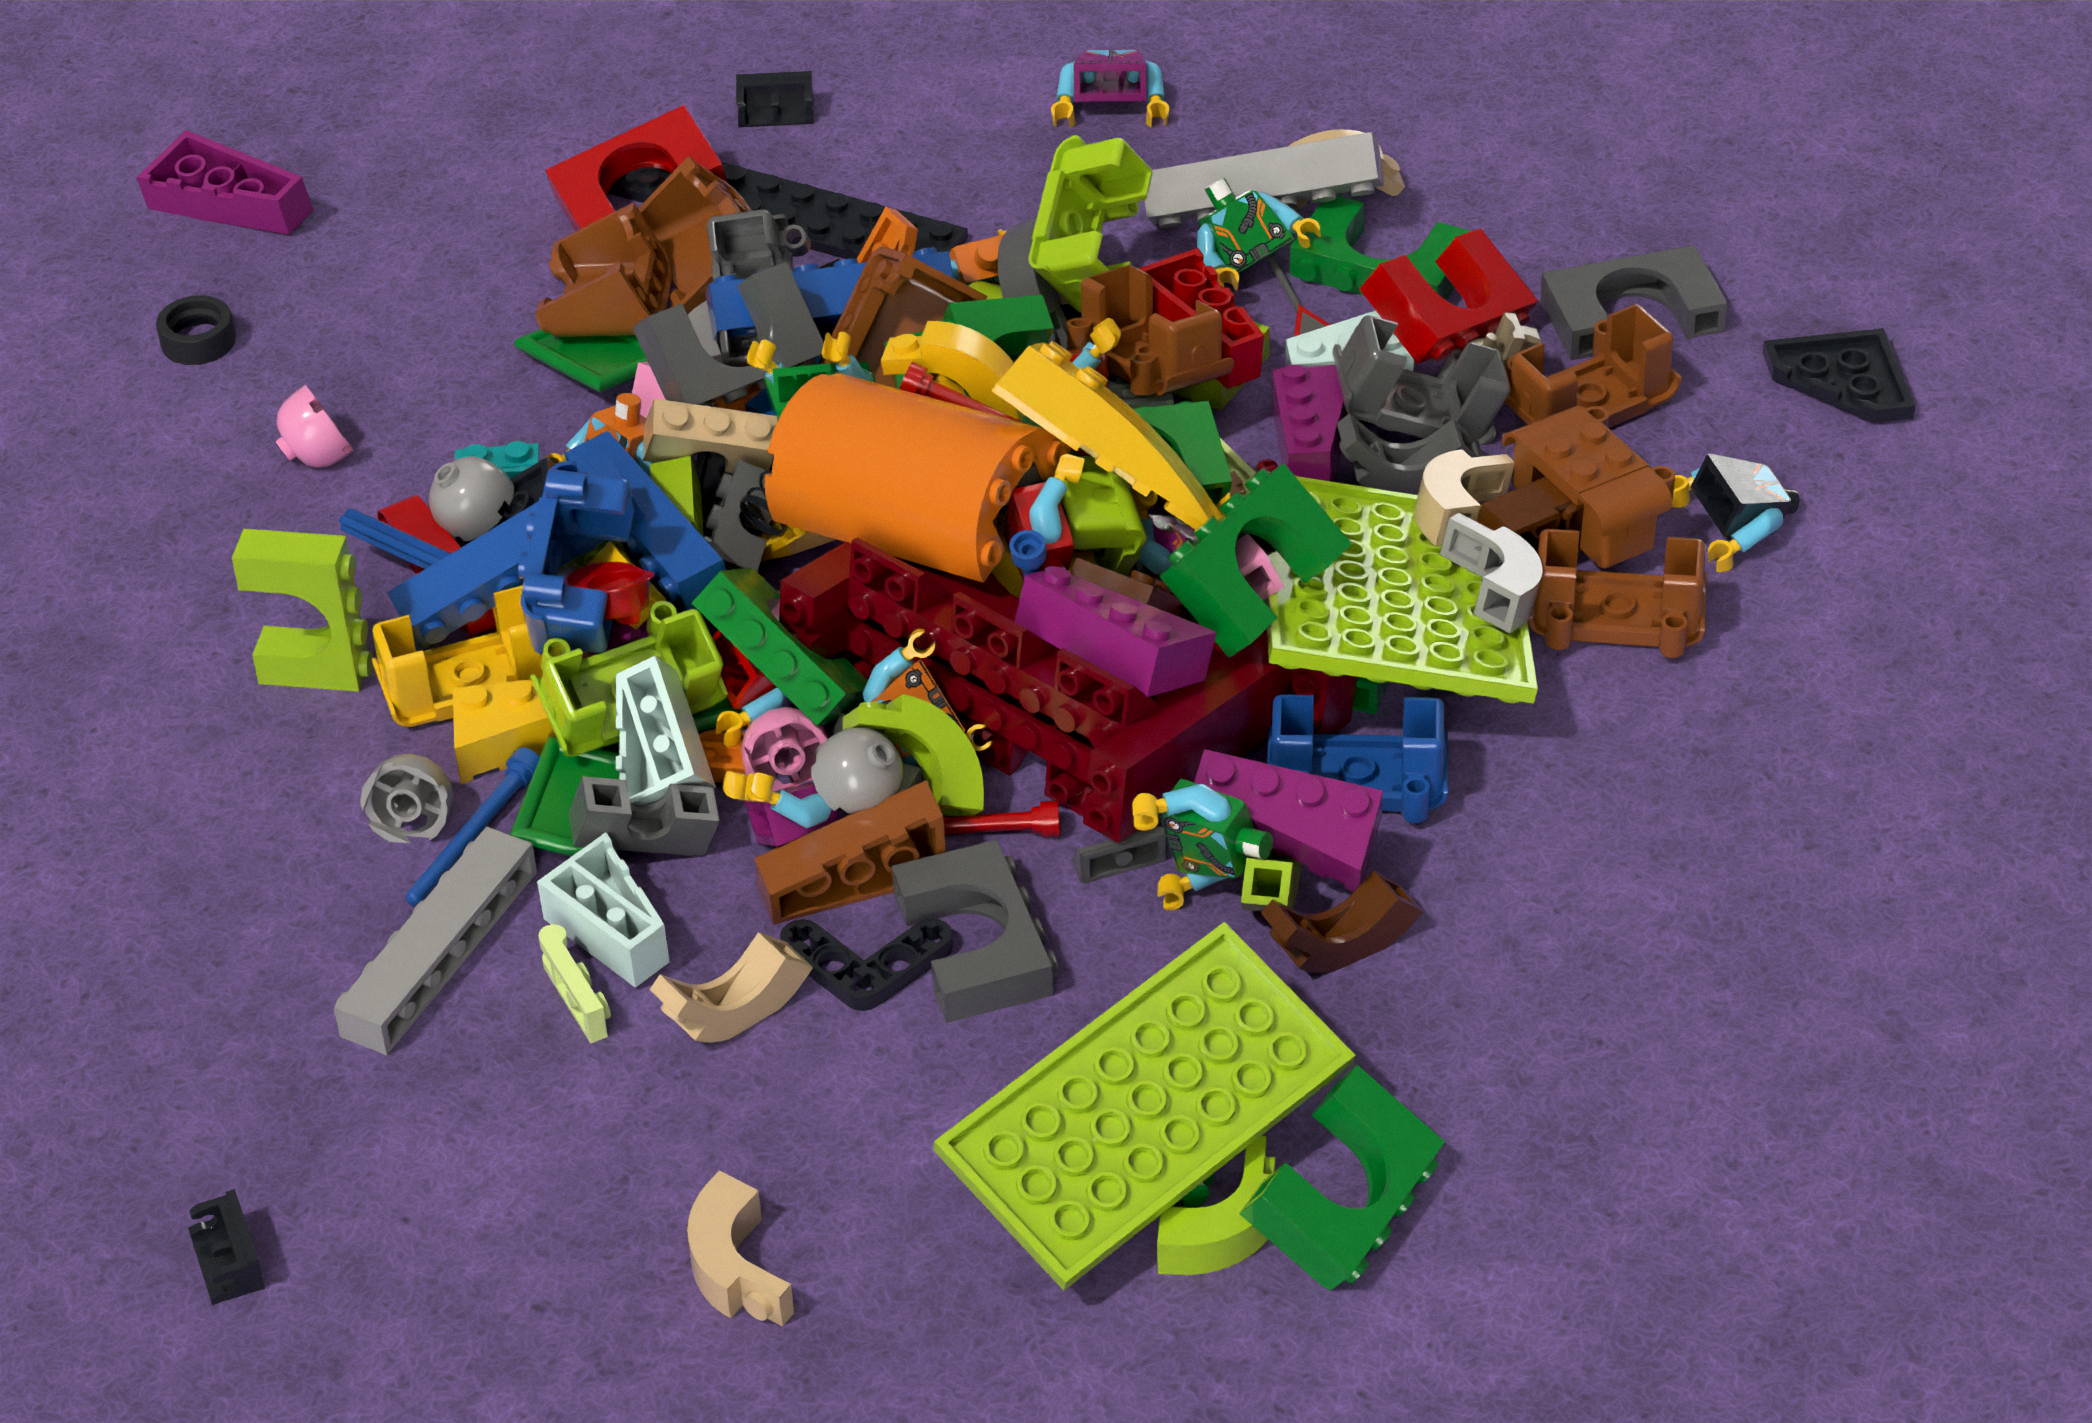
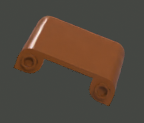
[638,156,752,315]
[535,202,673,337]
[818,247,987,388]

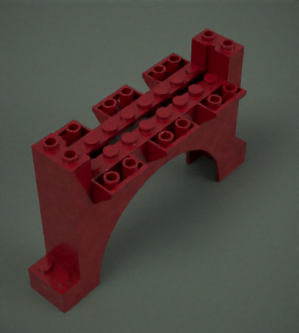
[779,537,1357,843]

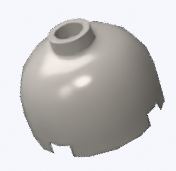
[428,456,514,541]
[811,727,904,814]
[360,753,454,843]

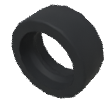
[156,295,236,365]

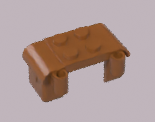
[1067,265,1234,396]
[1504,304,1682,428]
[1502,406,1675,569]
[1529,529,1708,658]

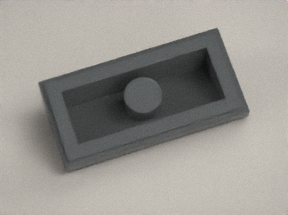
[1071,826,1166,884]

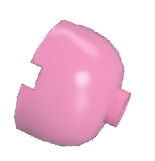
[276,384,354,468]
[741,707,828,791]

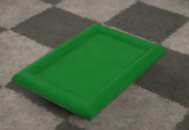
[514,329,647,393]
[510,736,619,857]

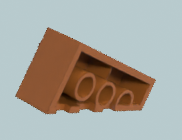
[754,780,946,925]

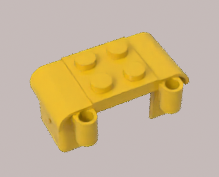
[371,585,543,727]

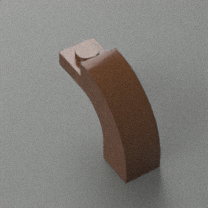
[1261,870,1423,973]

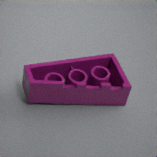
[1015,566,1217,697]

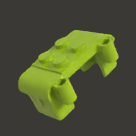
[1028,135,1153,313]
[1018,456,1147,600]
[530,601,728,757]

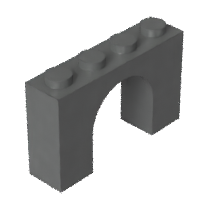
[1540,245,1727,360]
[633,261,824,407]
[892,840,1059,1023]

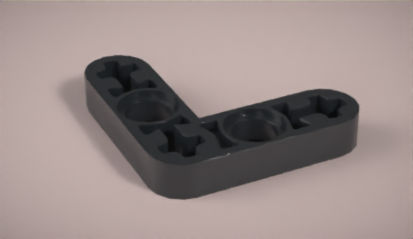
[780,919,953,1011]

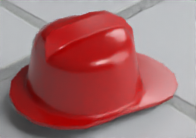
[567,562,654,625]

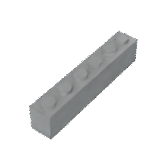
[1145,132,1384,229]
[334,826,537,1055]

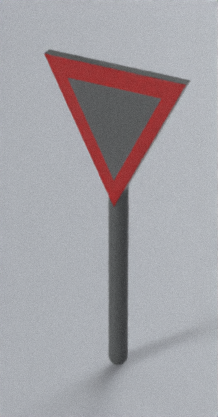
[1268,257,1331,337]

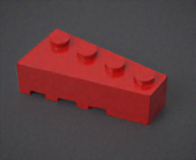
[1138,248,1264,389]

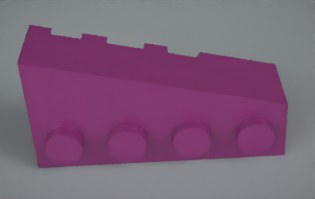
[136,130,313,235]
[1272,365,1348,482]
[1194,749,1383,893]

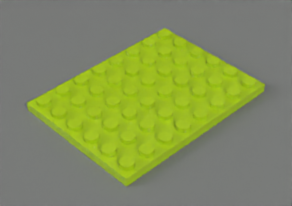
[1265,472,1538,704]

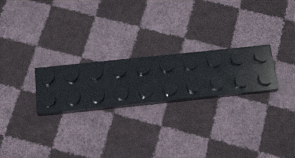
[608,161,968,259]

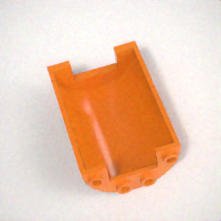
[765,372,1071,583]

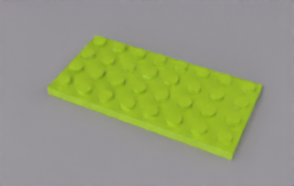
[933,922,1356,1291]

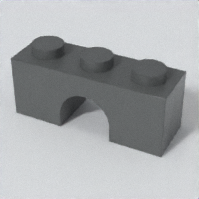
[703,460,772,572]
[568,776,719,856]

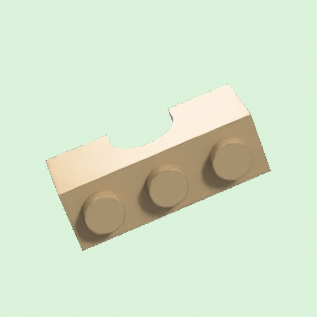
[643,399,777,473]

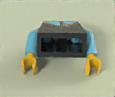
[1672,454,1800,572]

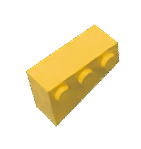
[452,680,557,784]

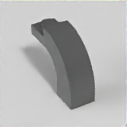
[998,216,1067,349]
[1337,413,1483,495]

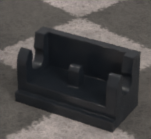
[736,71,814,128]
[188,1189,265,1305]

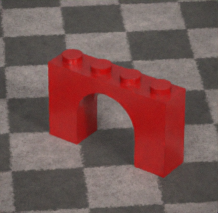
[545,105,727,231]
[1359,228,1538,364]

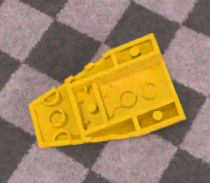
[992,341,1221,530]

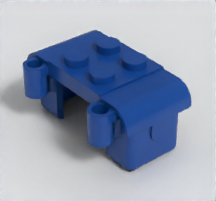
[518,461,634,655]
[1267,695,1448,823]

